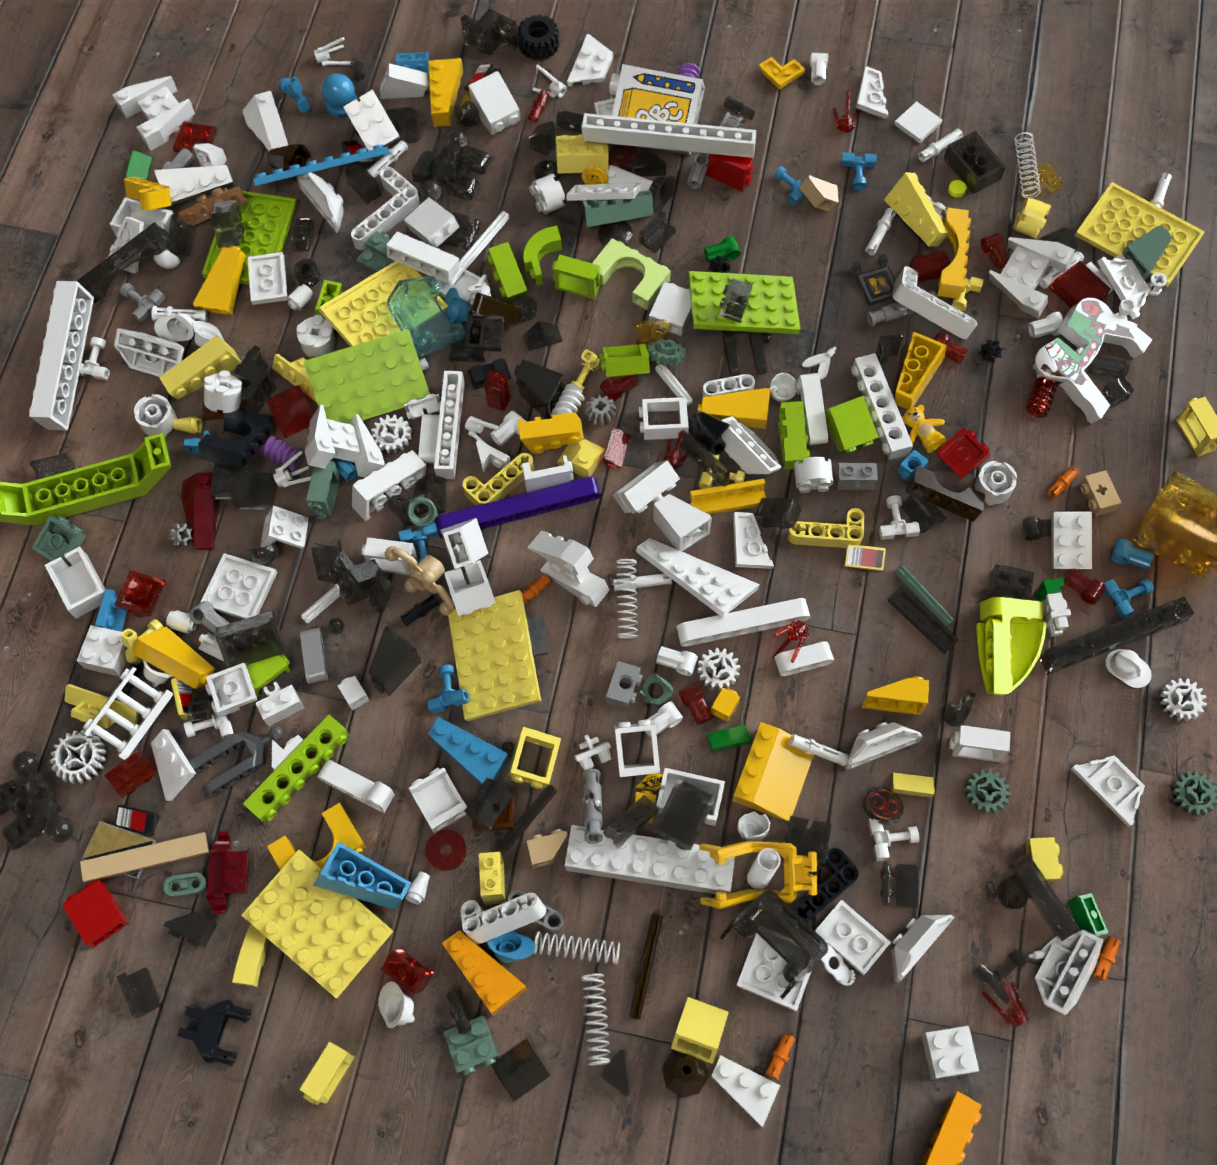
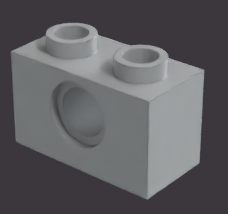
[836,463,878,490]
[606,661,643,710]

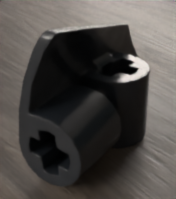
[688,412,730,455]

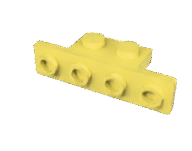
[272,354,317,402]
[65,684,138,729]

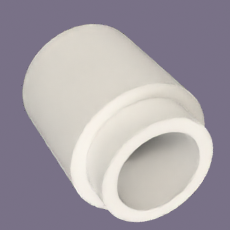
[288,284,313,311]
[166,611,197,634]

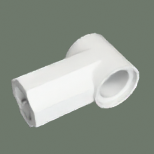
[810,53,828,86]
[1028,312,1064,338]
[490,410,527,446]
[656,646,698,676]
[645,701,683,738]

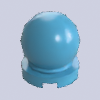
[321,73,358,118]

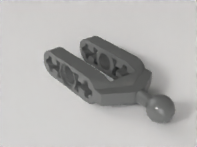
[189,726,284,799]

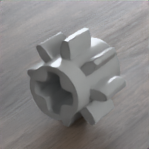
[168,523,192,546]

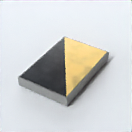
[82,821,157,880]

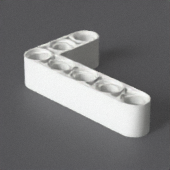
[351,166,420,250]
[892,266,978,340]

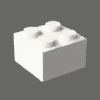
[77,625,127,677]
[921,1026,979,1080]

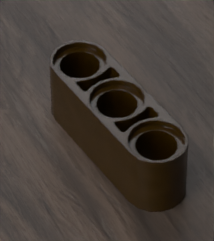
[470,292,521,325]

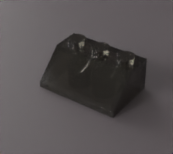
[215,610,286,669]

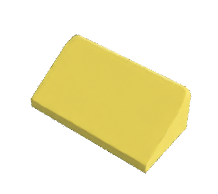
[891,772,934,798]

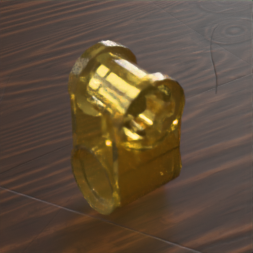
[634,319,670,343]

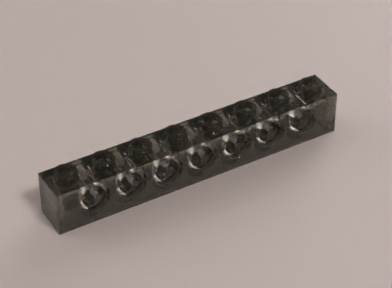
[1039,596,1194,675]

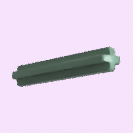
[895,566,954,627]

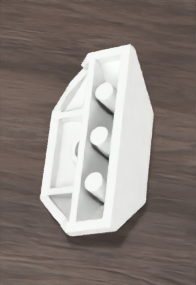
[296,172,344,233]
[114,328,184,377]
[721,416,781,474]
[845,722,922,771]
[891,915,955,984]
[1035,930,1103,1015]

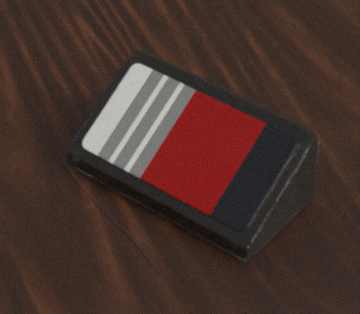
[464,63,494,91]
[341,140,375,171]
[114,804,160,836]

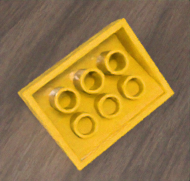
[732,722,814,823]

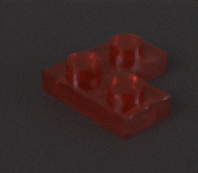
[173,121,217,153]

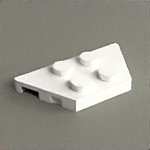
[567,34,613,86]
[1097,257,1150,319]
[1071,756,1145,828]

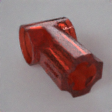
[980,233,1010,269]
[934,332,968,364]
[600,375,638,401]
[1064,569,1106,605]
[679,683,713,725]

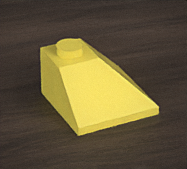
[557,439,607,478]

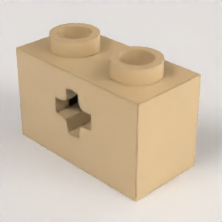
[1080,470,1122,517]

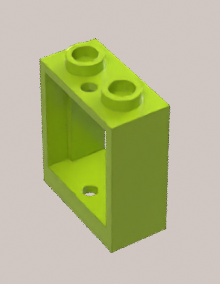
[552,254,601,300]
[600,344,650,377]

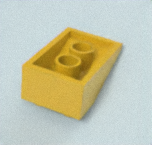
[861,676,929,715]

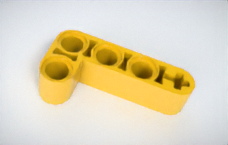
[124,177,172,210]

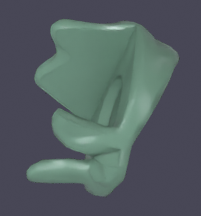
[407,494,438,527]
[639,673,673,705]

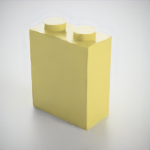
[671,997,729,1064]

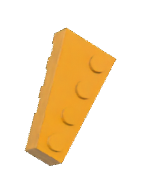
[442,930,528,1016]
[920,1091,981,1165]

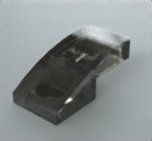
[187,686,213,722]

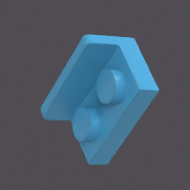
[395,52,430,76]
[95,589,131,632]

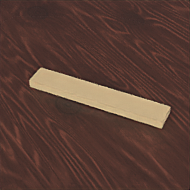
[80,832,209,883]

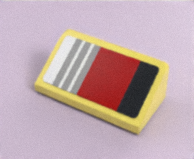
[845,544,886,571]
[171,678,198,721]

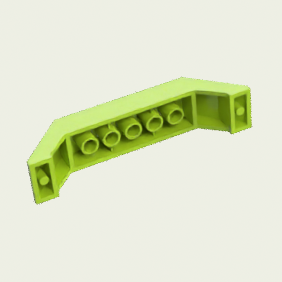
[0,433,171,526]

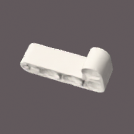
[796,373,828,445]
[317,759,395,813]
[460,892,546,944]

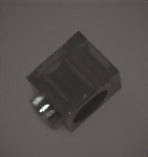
[1101,376,1134,408]

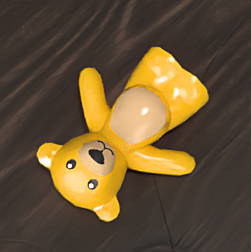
[902,405,946,453]

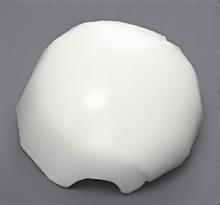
[153,244,180,269]
[769,373,797,402]
[737,811,770,841]

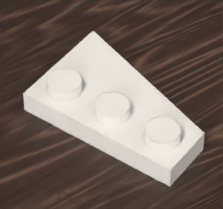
[855,66,889,119]
[733,512,774,569]
[151,729,196,801]
[711,1055,780,1127]

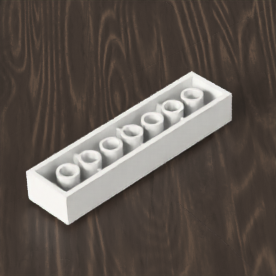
[29,281,94,431]
[565,825,735,894]

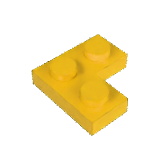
[758,57,805,90]

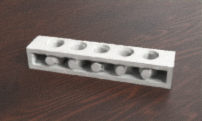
[851,353,913,460]
[434,371,465,479]

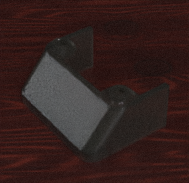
[720,891,828,1000]

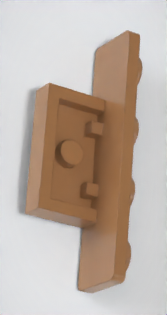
[178,186,247,228]

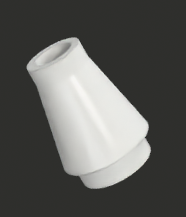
[405,872,430,905]

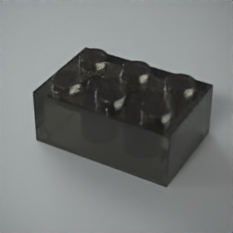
[944,131,1006,194]

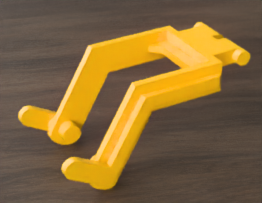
[699,841,817,909]

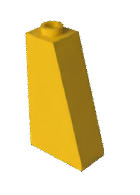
[193,246,246,316]
[697,388,771,429]
[132,627,215,689]

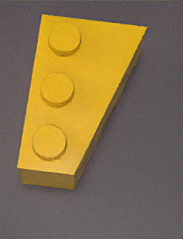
[517,412,584,454]

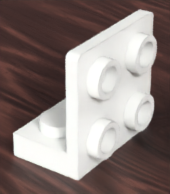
[260,505,308,549]

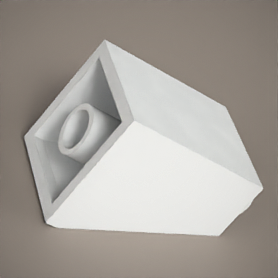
[469,71,520,135]
[653,494,712,552]

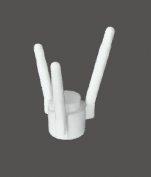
[314,38,356,66]
[532,65,567,99]
[465,416,498,445]
[273,451,312,488]

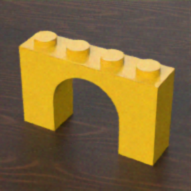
[267,802,366,870]

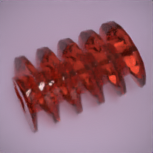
[1026,376,1059,418]

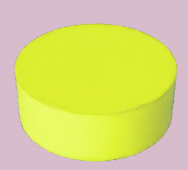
[948,180,967,198]

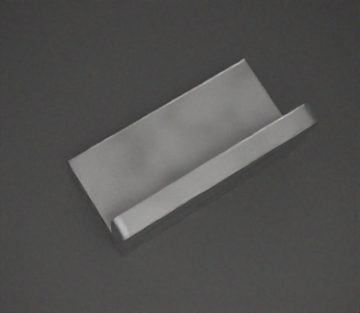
[526,614,549,656]

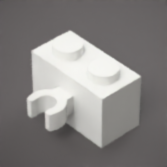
[255,682,304,726]

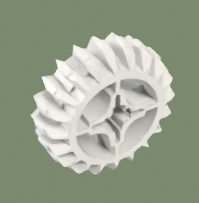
[50,730,107,784]

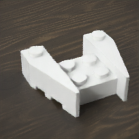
[112,76,195,151]
[989,237,1075,319]
[305,405,385,478]
[527,530,609,607]

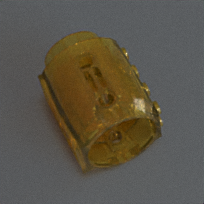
[1133,471,1217,577]

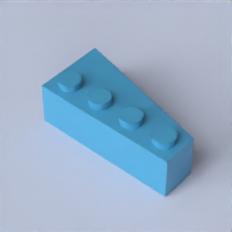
[428,717,509,794]
[313,842,411,910]

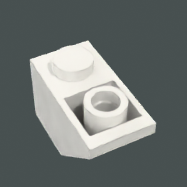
[193,143,227,167]

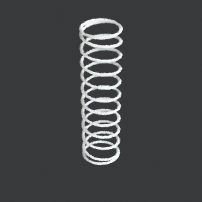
[1014,132,1041,198]
[616,559,638,639]
[747,848,780,889]
[534,931,620,965]
[581,974,611,1066]

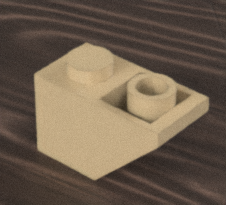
[799,176,839,212]
[527,829,568,869]

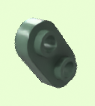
[163,872,207,898]

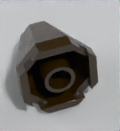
[267,144,311,181]
[662,1051,709,1098]

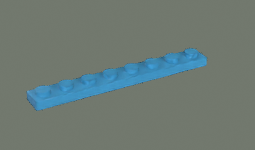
[253,144,389,186]

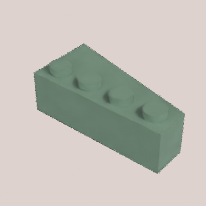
[582,190,654,227]

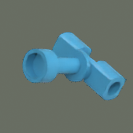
[279,77,311,113]
[841,152,877,191]
[773,166,814,206]
[398,522,438,563]
[1101,578,1154,619]
[428,665,469,714]

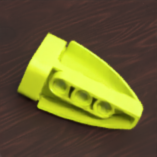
[976,597,1046,696]

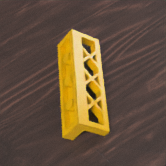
[690,479,767,515]

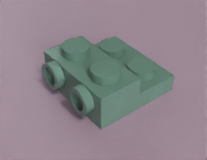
[356,231,395,273]
[32,515,87,563]
[444,1015,499,1076]

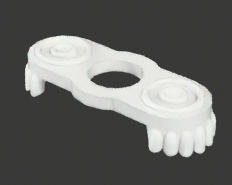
[816,940,855,986]

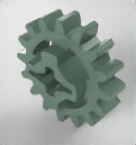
[647,338,686,367]
[964,769,1011,814]
[1172,771,1217,816]

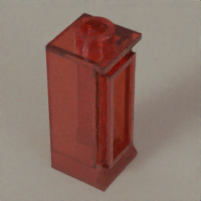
[484,369,511,412]

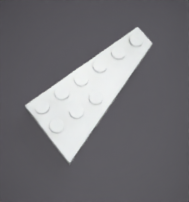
[636,538,760,618]

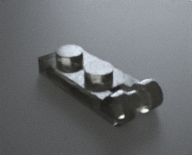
[603,795,659,848]

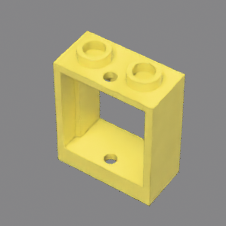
[1176,397,1217,457]
[507,727,561,789]
[479,852,506,905]
[300,1042,355,1105]

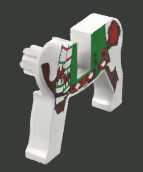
[1033,298,1152,424]

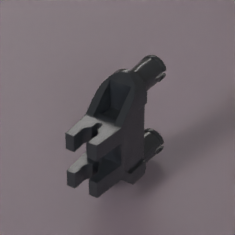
[177,1000,251,1067]

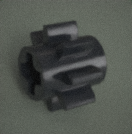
[708,256,731,273]
[979,339,1003,362]

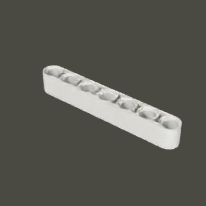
[676,598,811,647]

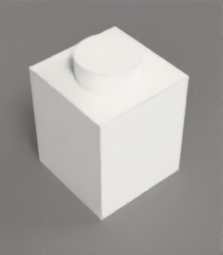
[338,676,369,711]

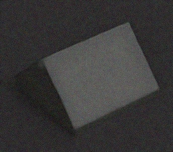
[491,1039,550,1102]

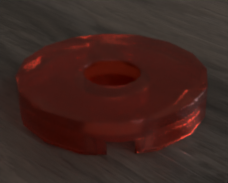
[425,830,467,871]

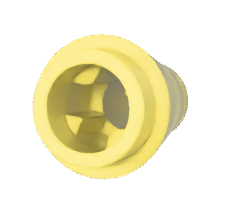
[173,416,203,434]

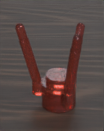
[833,91,859,133]
[663,430,698,469]
[772,620,809,663]
[982,977,1029,1028]

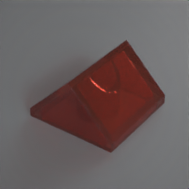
[115,570,166,618]

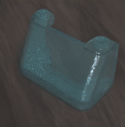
[387,276,467,357]

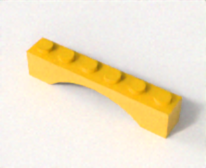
[937,208,971,299]

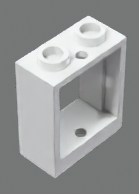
[639,397,689,440]
[362,537,418,575]
[614,719,660,777]
[949,725,1010,762]

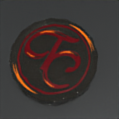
[608,144,642,172]
[862,788,904,825]

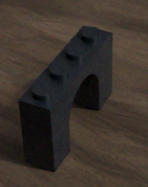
[198,409,274,469]

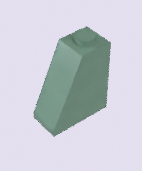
[1122,225,1172,281]

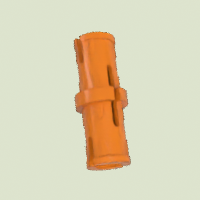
[1047,466,1079,499]
[522,574,551,605]
[1092,936,1121,981]
[765,1033,796,1080]

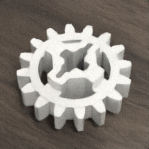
[371,415,412,454]
[697,648,740,691]
[1160,678,1207,722]

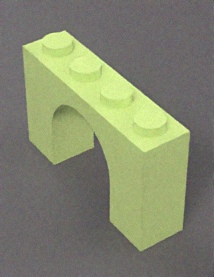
[593,238,671,310]

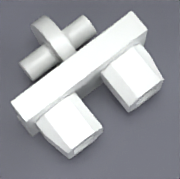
[574,734,612,770]

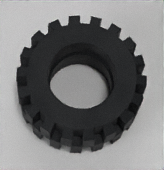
[517,15,559,60]

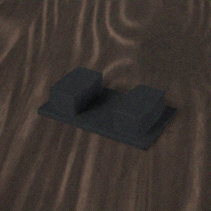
[467,358,512,390]

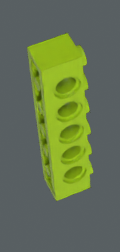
[243,714,349,824]

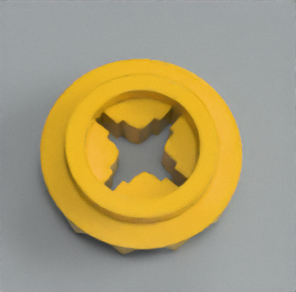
[582,165,609,184]

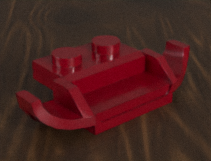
[206,831,249,915]

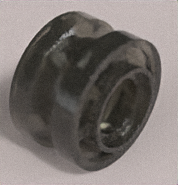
[293,259,321,287]

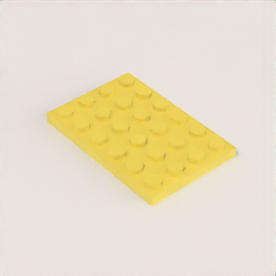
[1075,182,1205,287]
[319,261,448,347]
[448,590,541,722]
[242,850,394,999]

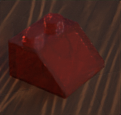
[266,385,314,438]

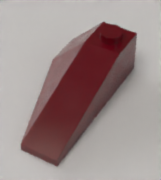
[181,472,220,550]

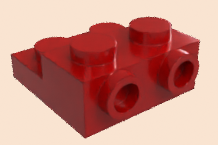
[936,427,990,480]

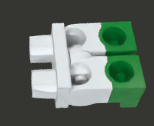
[1034,577,1071,637]

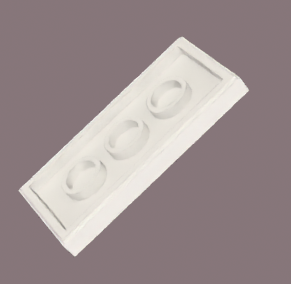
[566,183,641,201]

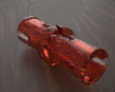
[528,90,550,123]

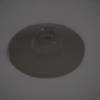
[598,221,633,246]

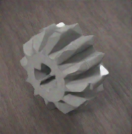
[585,395,616,426]

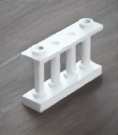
[83,667,173,761]

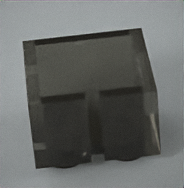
[211,200,245,248]
[782,816,831,869]

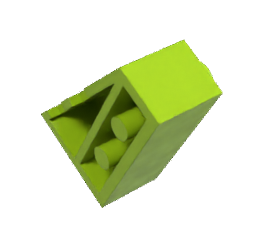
[486,242,527,302]
[777,401,810,469]

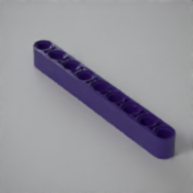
[435,477,601,539]

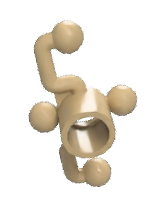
[385,546,455,616]

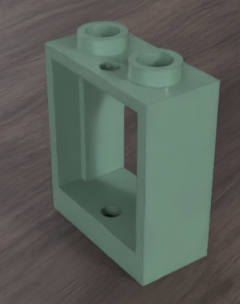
[306,461,341,519]

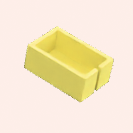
[556,134,609,174]

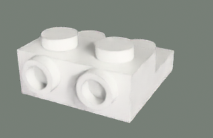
[205,663,257,717]

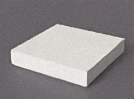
[894,101,942,143]

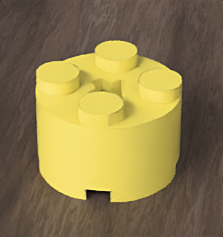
[1013,197,1051,238]

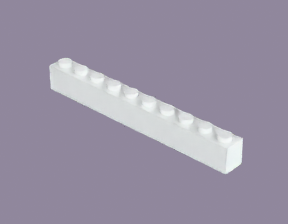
[581,113,756,158]

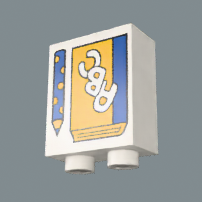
[604,64,705,155]

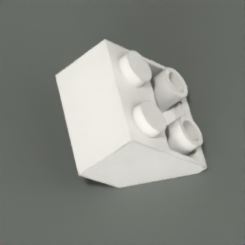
[440,518,488,569]

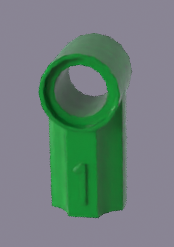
[704,236,741,263]

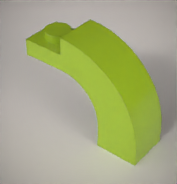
[524,226,562,286]

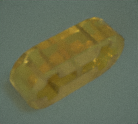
[1037,162,1063,193]

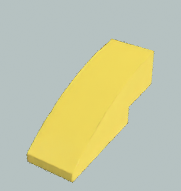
[232,923,269,987]

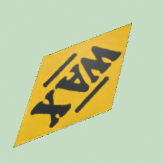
[636,773,663,791]

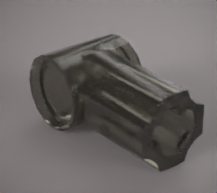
[1022,516,1051,541]

